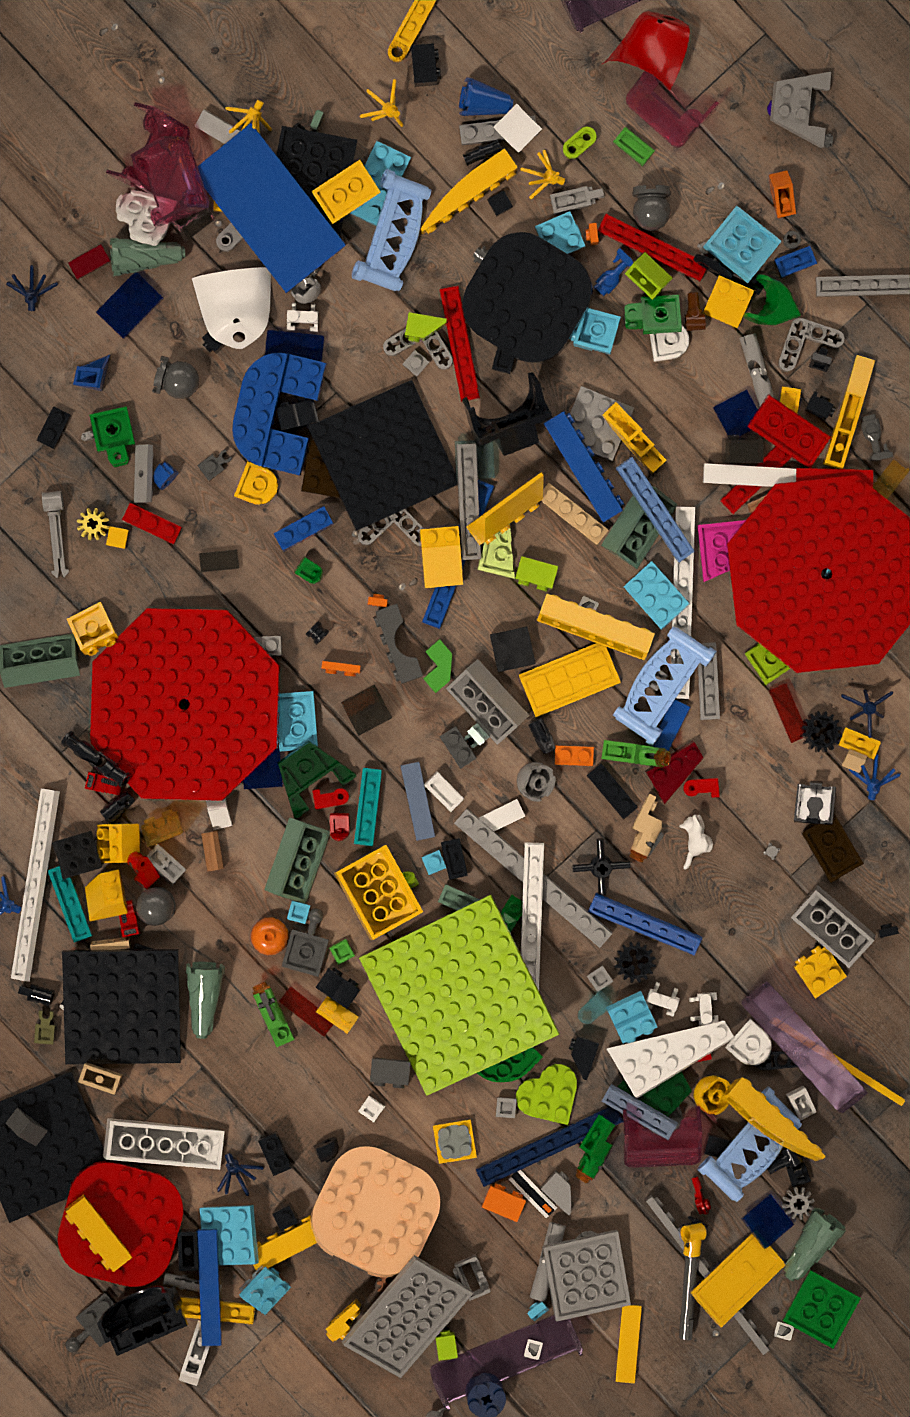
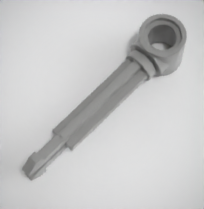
[42,491,69,578]

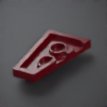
[645,741,704,804]

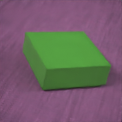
[329,939,355,965]

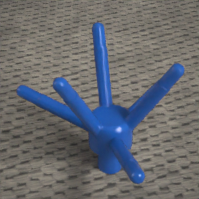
[849,754,900,800]
[0,876,21,915]

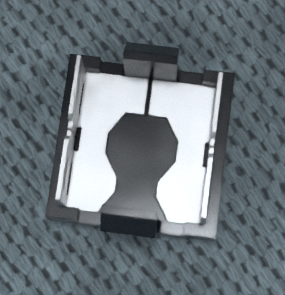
[794,781,836,825]

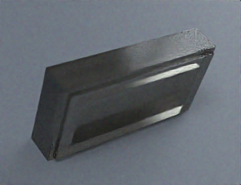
[199,549,239,573]

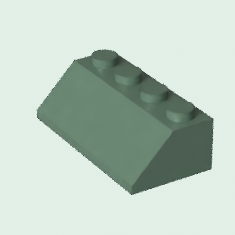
[601,485,678,569]
[0,634,80,688]
[264,817,330,904]

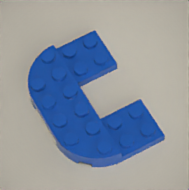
[232,353,327,476]

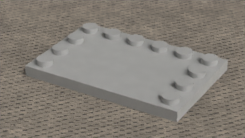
[342,1255,473,1378]

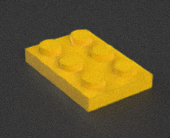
[312,160,381,224]

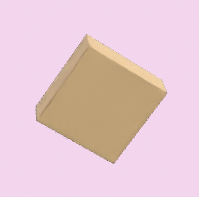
[842,749,867,773]

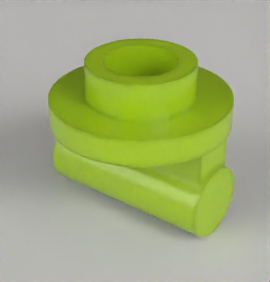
[402,872,419,889]

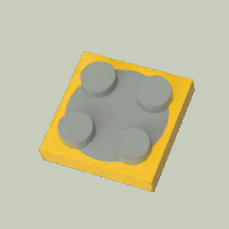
[433,1119,477,1164]

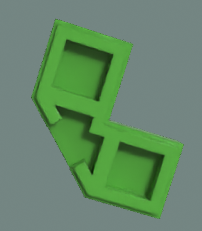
[423,639,452,693]

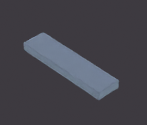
[401,762,435,841]
[602,1084,678,1140]

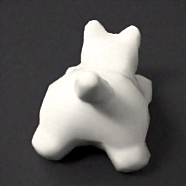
[680,815,713,870]

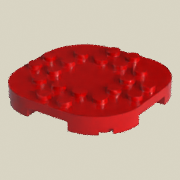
[57,1160,183,1287]

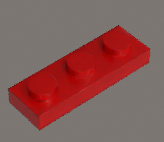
[122,503,182,544]

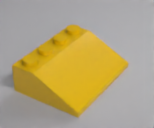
[466,472,544,546]
[334,845,423,940]

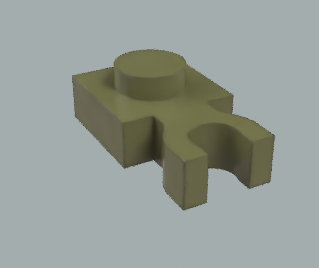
[34,1010,56,1045]

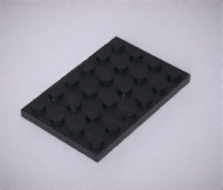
[277,126,358,254]

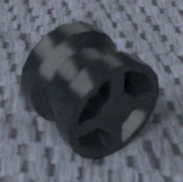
[306,621,329,645]

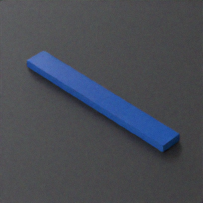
[422,480,494,629]

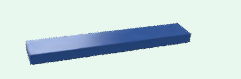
[588,893,702,956]
[197,1229,222,1346]

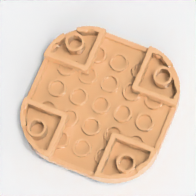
[311,1146,440,1277]

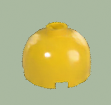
[693,1075,731,1115]

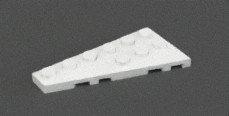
[607,1021,735,1098]

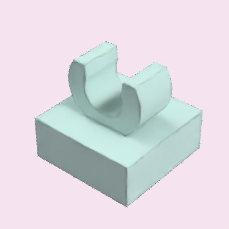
[464,723,490,748]

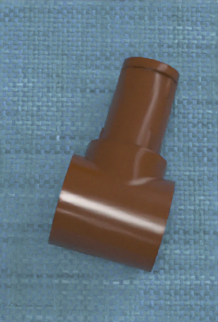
[685,292,706,331]

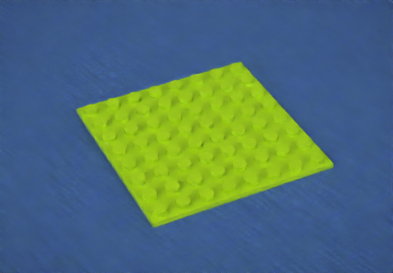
[359,895,560,1096]

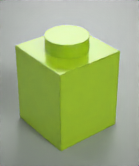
[435,1330,458,1361]

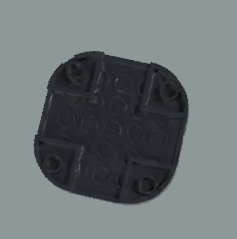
[463,232,593,363]

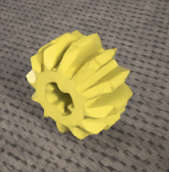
[77,508,109,541]

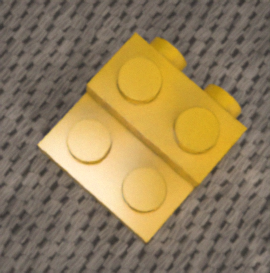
[67,602,119,656]
[793,944,847,999]
[326,1299,361,1342]

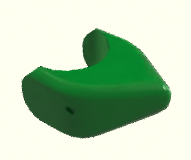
[743,274,801,325]

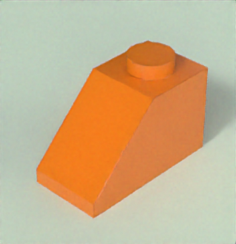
[769,170,796,218]

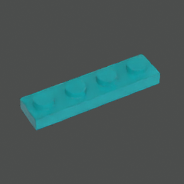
[354,768,382,846]
[47,866,93,942]

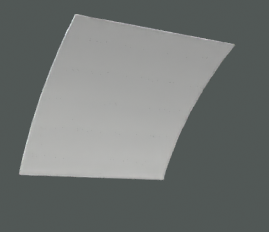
[493,104,542,153]

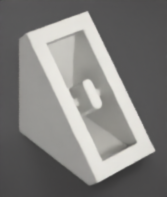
[206,798,232,830]
[786,1086,816,1121]

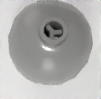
[516,762,556,802]

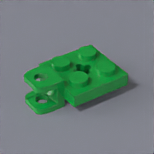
[624,295,682,335]
[89,406,136,467]

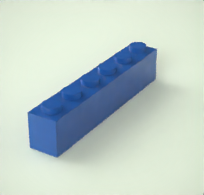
[544,411,624,522]

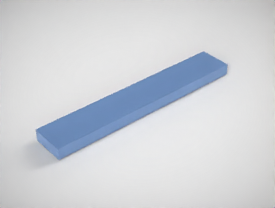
[616,457,695,563]

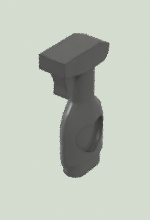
[861,414,894,461]

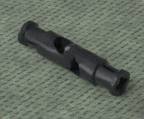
[61,731,132,788]

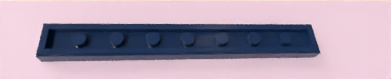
[476,1106,623,1187]

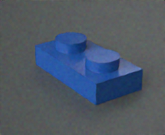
[774,246,817,278]

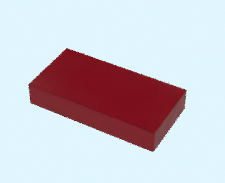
[68,244,111,280]

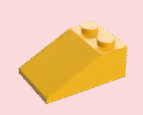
[419,526,463,588]

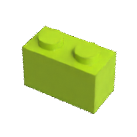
[625,252,673,300]
[515,556,558,592]

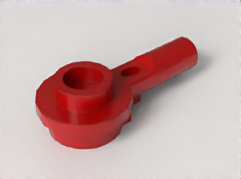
[691,1177,711,1215]

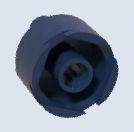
[465,1373,506,1417]

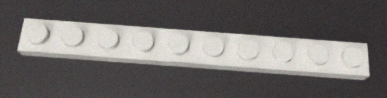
[670,507,695,699]
[11,788,60,982]

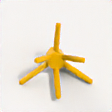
[360,79,404,127]
[225,99,272,134]
[520,150,565,199]

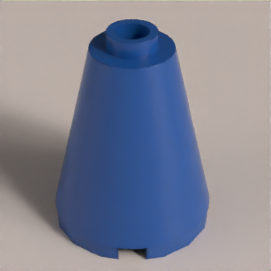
[459,77,513,116]

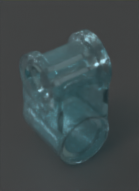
[577,990,613,1024]

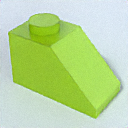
[405,312,447,343]

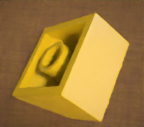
[703,275,754,328]
[85,869,128,922]

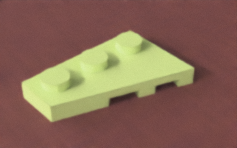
[477,524,515,579]

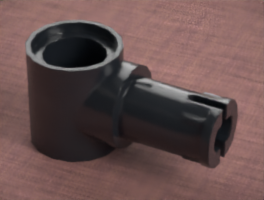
[767,1148,805,1175]

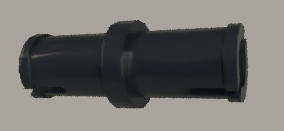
[463,140,502,166]

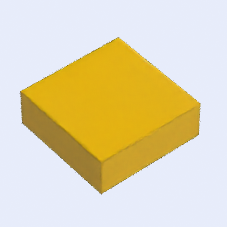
[106,526,129,549]

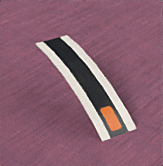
[509,1170,557,1218]

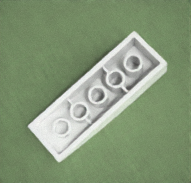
[103,1118,225,1170]

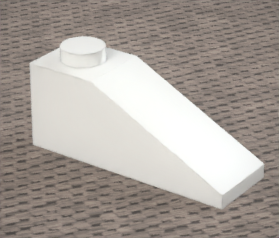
[179,1320,210,1386]

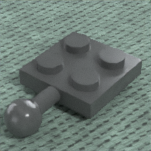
[281,908,329,977]
[65,1292,115,1353]

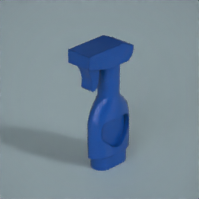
[594,248,633,296]

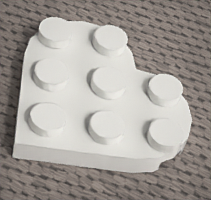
[116,190,177,246]

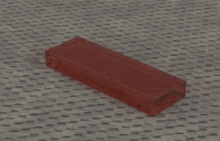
[768,683,805,743]
[279,986,334,1036]

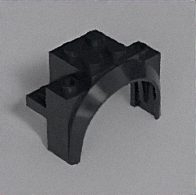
[462,372,553,456]
[97,1286,188,1356]

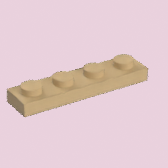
[541,483,609,545]

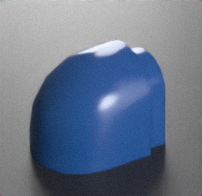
[153,461,179,490]

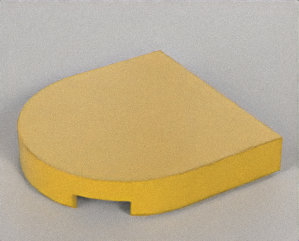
[234,461,278,505]

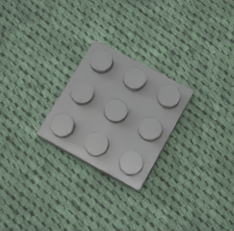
[570,386,634,461]

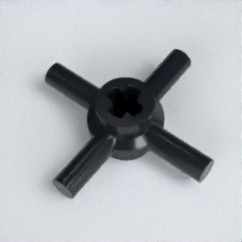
[572,838,630,895]

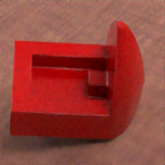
[330,813,350,842]

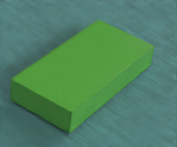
[613,127,655,167]

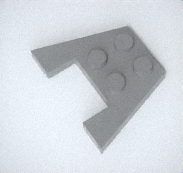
[770,72,831,148]

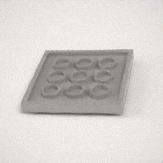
[542,1229,631,1322]

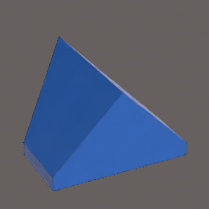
[73,355,110,391]

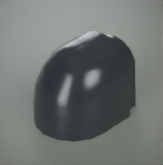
[313,1137,339,1163]

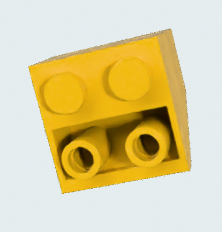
[96,824,140,863]

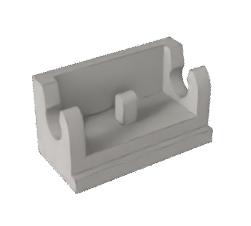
[146,844,186,886]

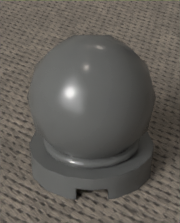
[632,185,671,231]
[152,356,199,399]
[136,887,176,926]

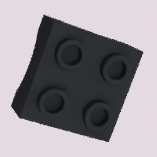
[490,626,536,672]
[52,831,102,879]

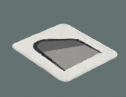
[579,596,599,610]
[774,1322,794,1341]
[524,1339,543,1360]

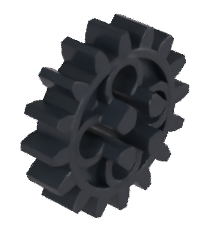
[800,711,842,753]
[614,941,656,983]

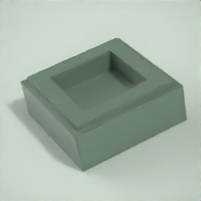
[310,110,324,132]

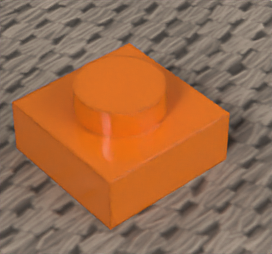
[585,223,599,246]
[368,594,388,608]

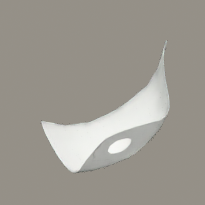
[192,267,271,349]

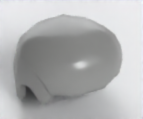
[290,277,321,304]

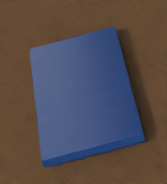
[191,123,346,293]

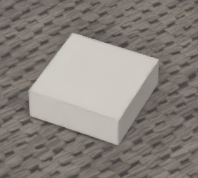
[358,1095,385,1122]

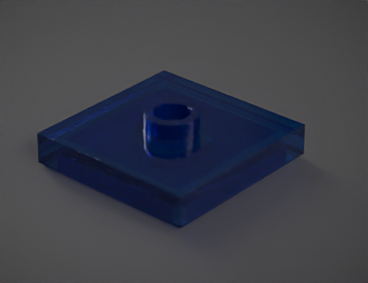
[713,390,758,442]
[243,748,283,789]
[740,1194,794,1249]

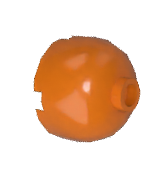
[251,917,289,956]

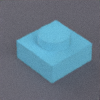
[421,850,446,875]
[287,900,311,924]
[527,1302,550,1321]

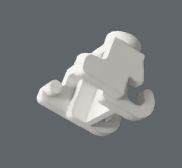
[287,303,319,332]
[646,982,680,1016]
[689,992,718,1025]

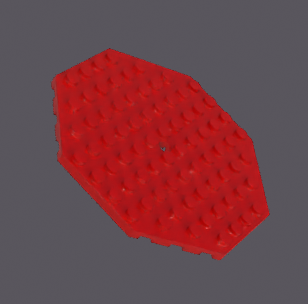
[727,475,910,673]
[90,608,280,801]

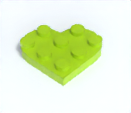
[516,1064,577,1125]

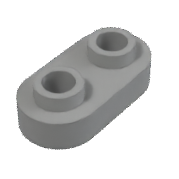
[216,223,244,252]

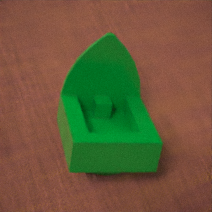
[294,556,323,584]

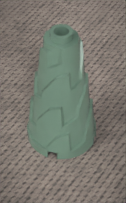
[110,237,185,276]
[186,962,225,1039]
[784,1207,846,1281]

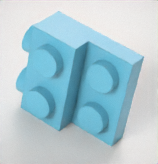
[571,308,621,354]
[606,991,657,1043]

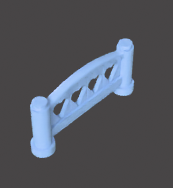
[352,169,431,291]
[613,627,717,746]
[697,1086,802,1202]

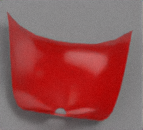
[602,11,690,90]

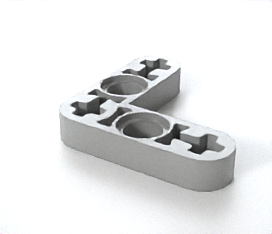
[778,318,845,372]
[383,329,453,370]
[358,509,424,547]

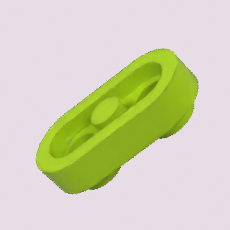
[563,127,597,159]

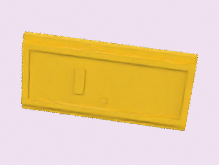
[519,643,621,717]
[690,1230,785,1328]

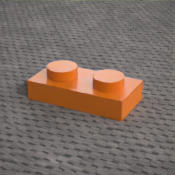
[321,661,361,677]
[554,745,594,766]

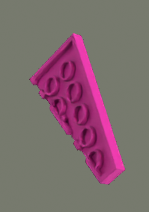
[697,520,746,583]

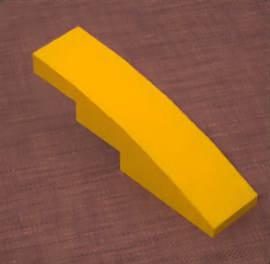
[602,402,666,474]

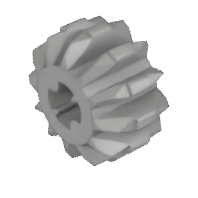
[782,1187,815,1220]

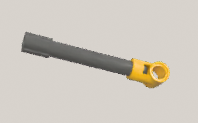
[679,1223,706,1340]

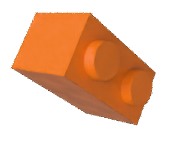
[481,1183,526,1222]

